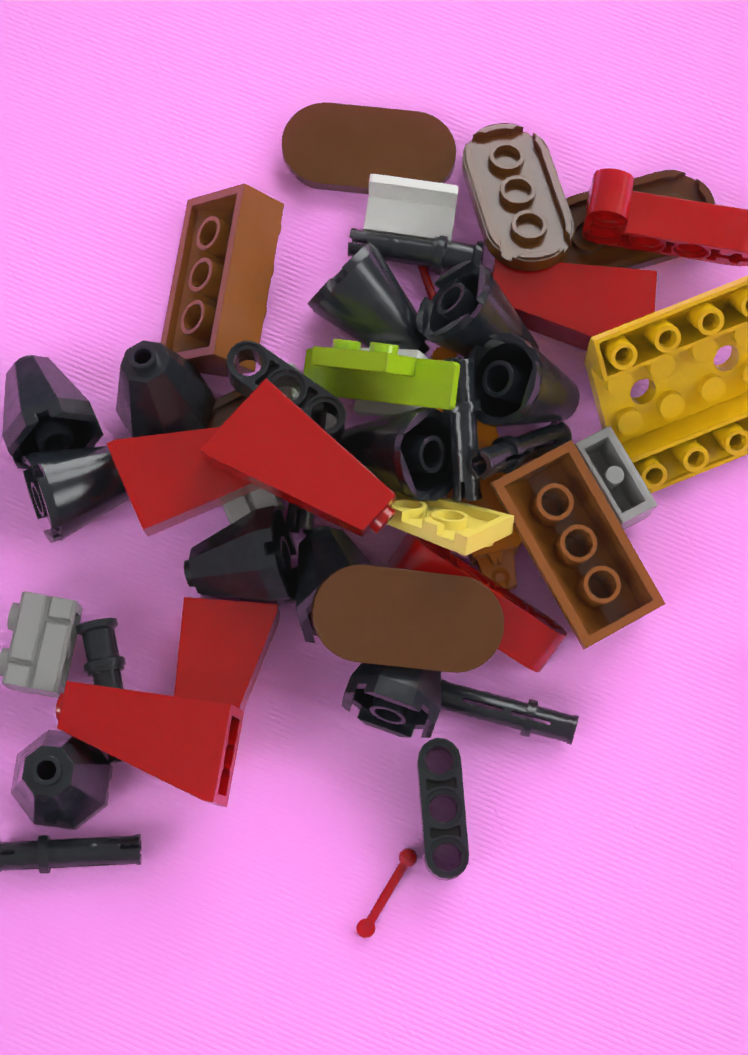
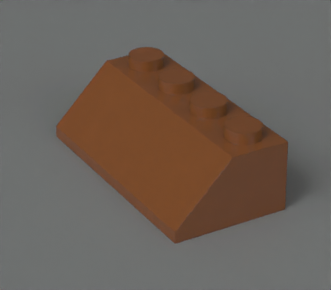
[161,183,284,377]
[490,440,666,650]

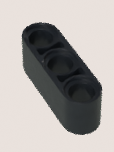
[227,341,346,442]
[417,738,469,881]

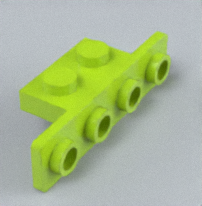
[303,339,460,410]

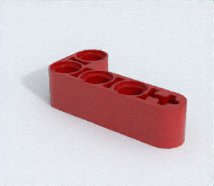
[582,168,748,267]
[388,533,567,672]

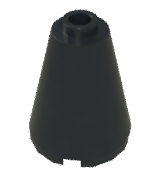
[307,242,430,354]
[416,261,539,357]
[468,333,580,427]
[338,407,453,501]
[21,446,130,543]

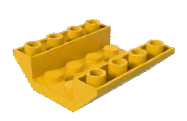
[584,275,748,493]

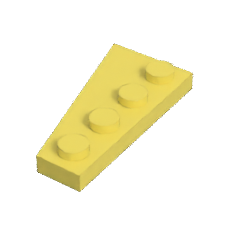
[387,489,514,556]

